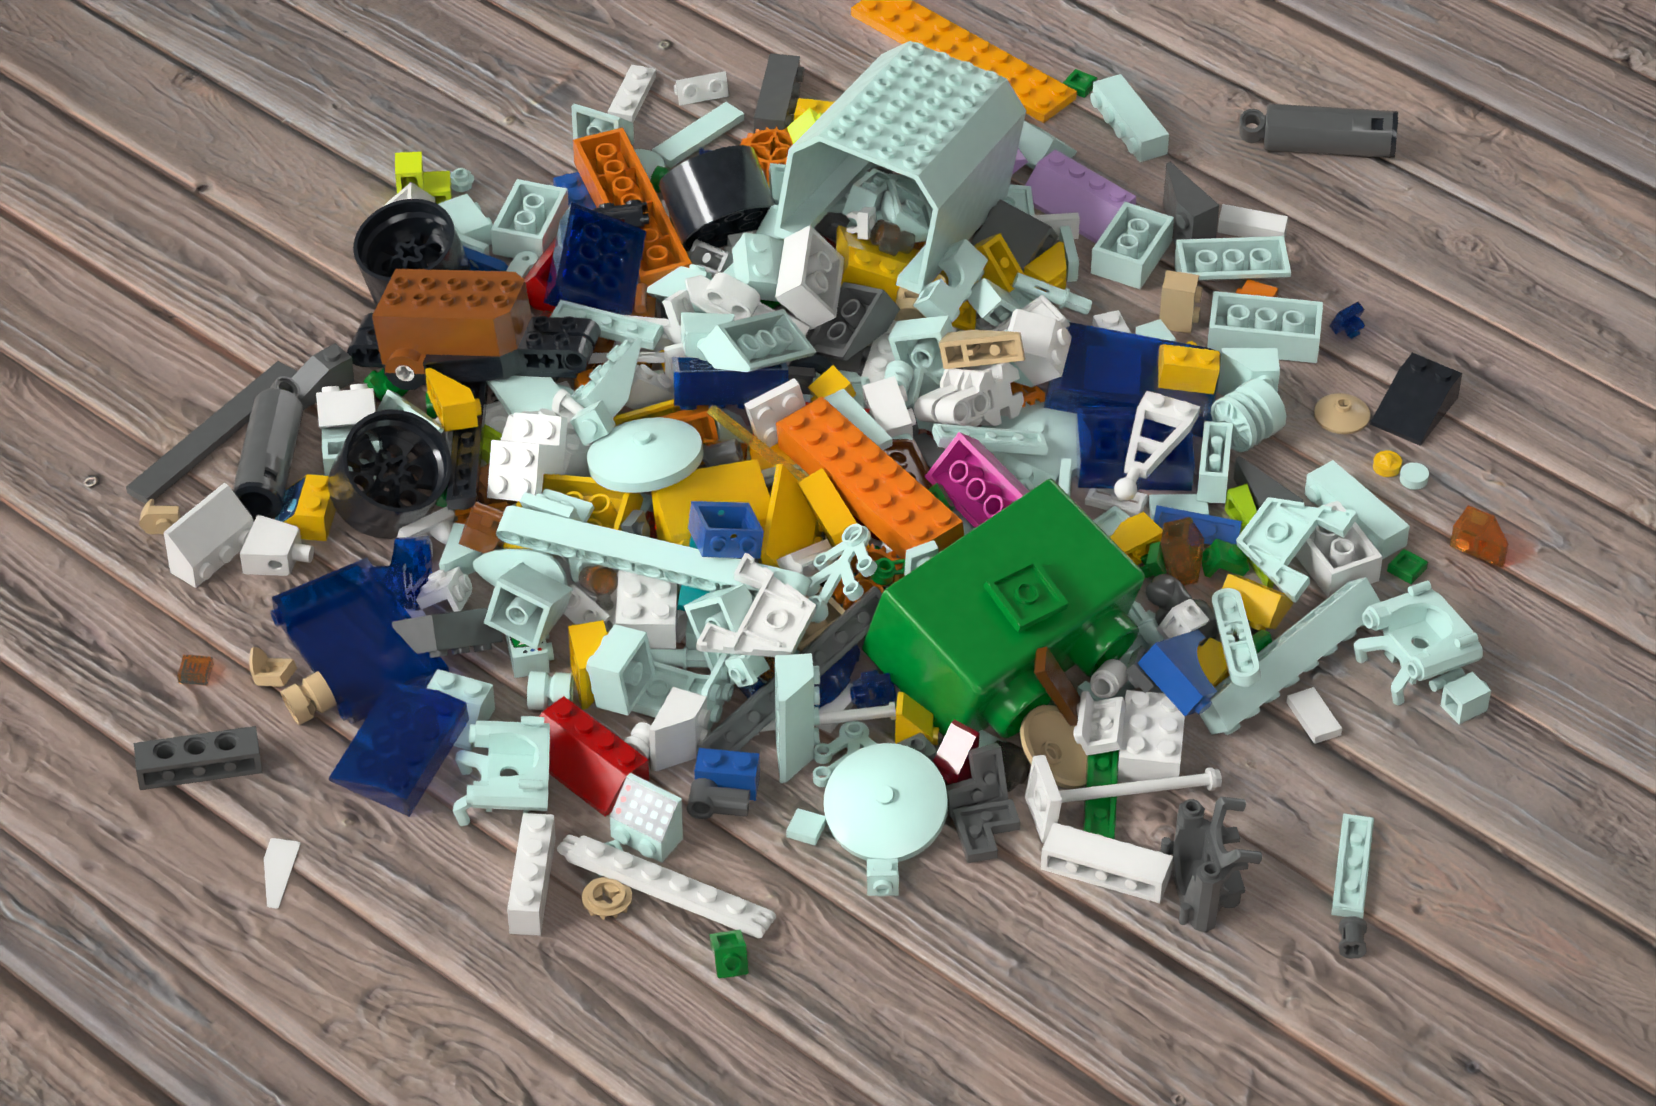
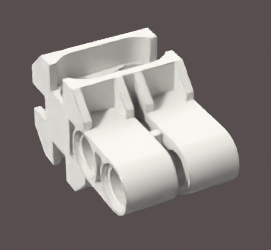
[914,362,1024,427]

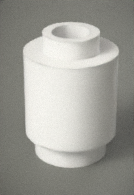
[1090,659,1128,698]

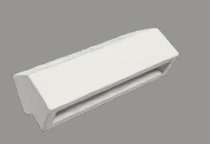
[1218,204,1289,239]
[776,539,838,577]

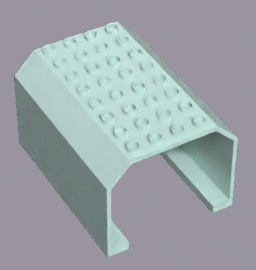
[774,41,1026,295]

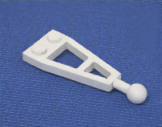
[1114,391,1200,501]

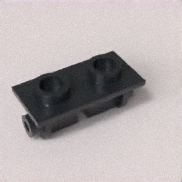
[593,200,650,232]

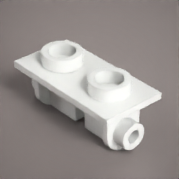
[674,71,729,106]
[563,583,611,632]

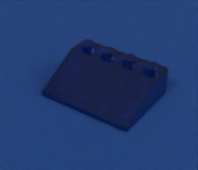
[544,202,646,315]
[672,357,789,410]
[1076,406,1195,491]
[329,682,469,817]

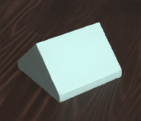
[886,178,932,245]

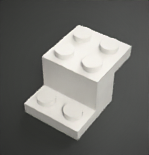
[487,412,568,501]

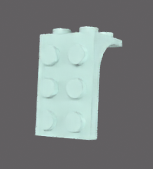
[632,653,734,730]

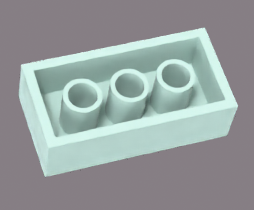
[1207,291,1323,363]

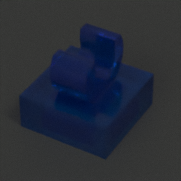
[1329,302,1365,339]

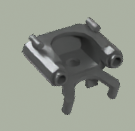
[1160,796,1262,932]

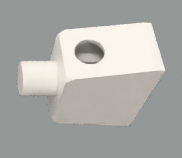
[240,515,314,576]

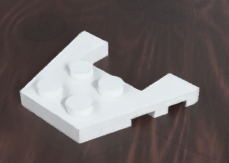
[696,553,816,657]

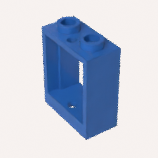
[688,501,764,558]

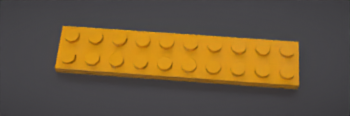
[851,0,1077,123]

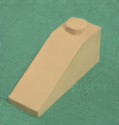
[939,330,1025,369]

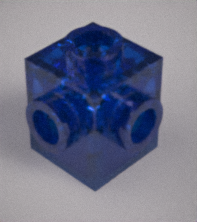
[850,670,896,709]

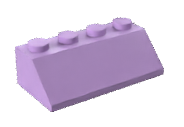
[1025,150,1136,243]

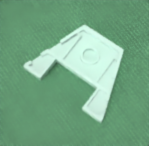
[1236,497,1358,603]

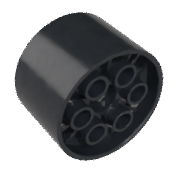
[659,145,776,251]
[353,199,471,306]
[328,409,452,538]

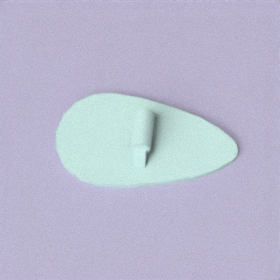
[473,549,567,587]

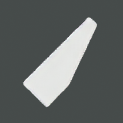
[264,838,301,909]

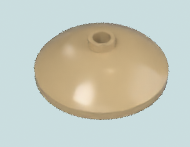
[1020,705,1087,789]

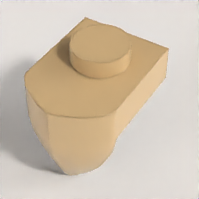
[139,499,181,534]
[249,647,297,687]

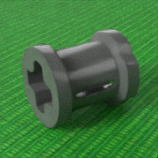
[1338,916,1367,959]

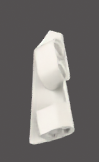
[685,272,810,365]

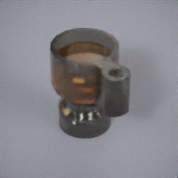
[870,219,915,256]
[579,566,618,611]

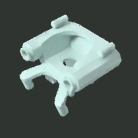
[1354,580,1483,705]
[453,716,550,826]

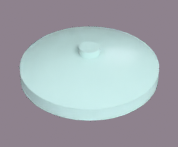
[981,401,1091,484]
[587,417,703,493]
[824,743,948,862]

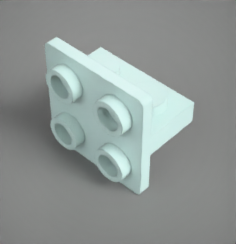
[519,489,594,523]

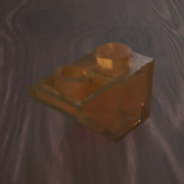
[1450,505,1509,568]
[1161,517,1205,586]

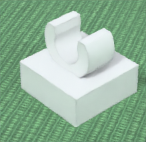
[847,207,876,240]

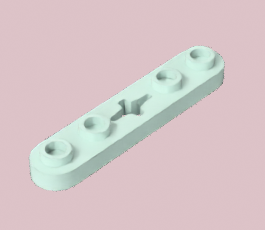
[1212,588,1261,687]

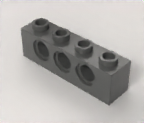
[133,726,262,790]

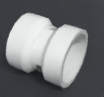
[624,722,651,759]

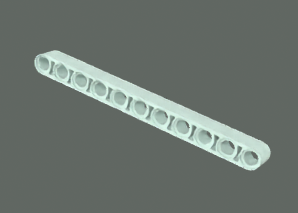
[496,506,811,601]

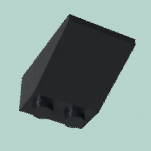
[1370,352,1462,446]

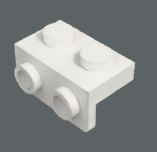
[416,567,472,612]
[1074,691,1126,755]

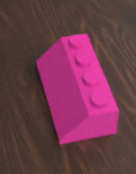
[925,432,1029,528]

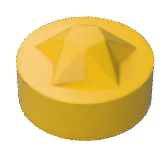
[1373,450,1402,477]

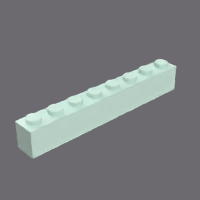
[1200,577,1381,735]

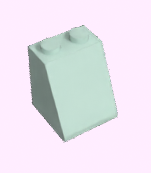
[484,563,573,649]

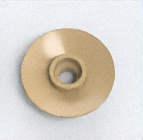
[1314,393,1370,434]

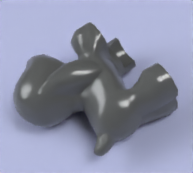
[1146,573,1219,645]

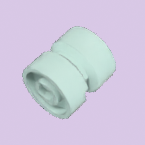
[527,671,574,711]

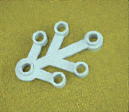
[806,524,877,623]
[813,721,877,787]

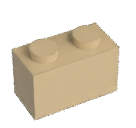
[1159,270,1203,334]

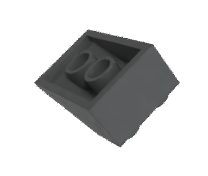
[1163,161,1219,245]
[809,282,900,361]

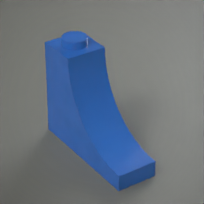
[1137,629,1217,716]

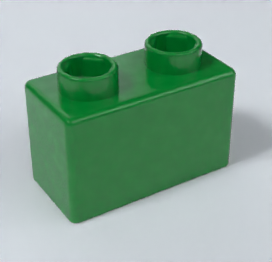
[862,478,1145,739]

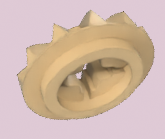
[582,877,632,920]

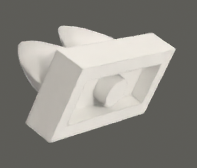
[396,507,455,562]

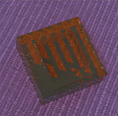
[177,654,214,686]

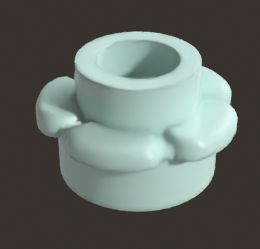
[450,168,474,192]

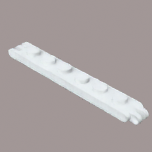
[557,835,776,938]

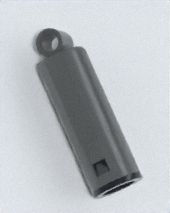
[1239,104,1398,158]
[232,376,303,522]

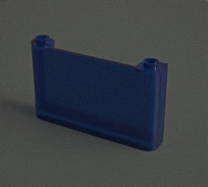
[1044,322,1219,437]
[270,557,449,724]

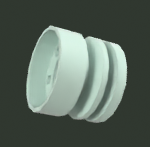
[1211,378,1287,452]

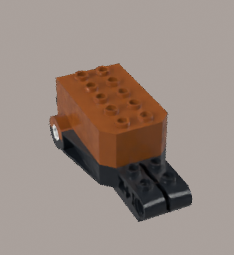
[347,269,601,391]

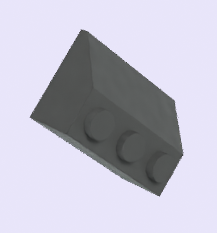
[392,608,503,658]

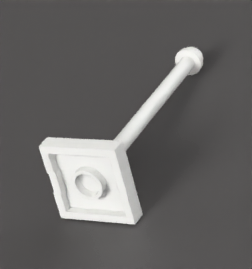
[1025,755,1222,843]

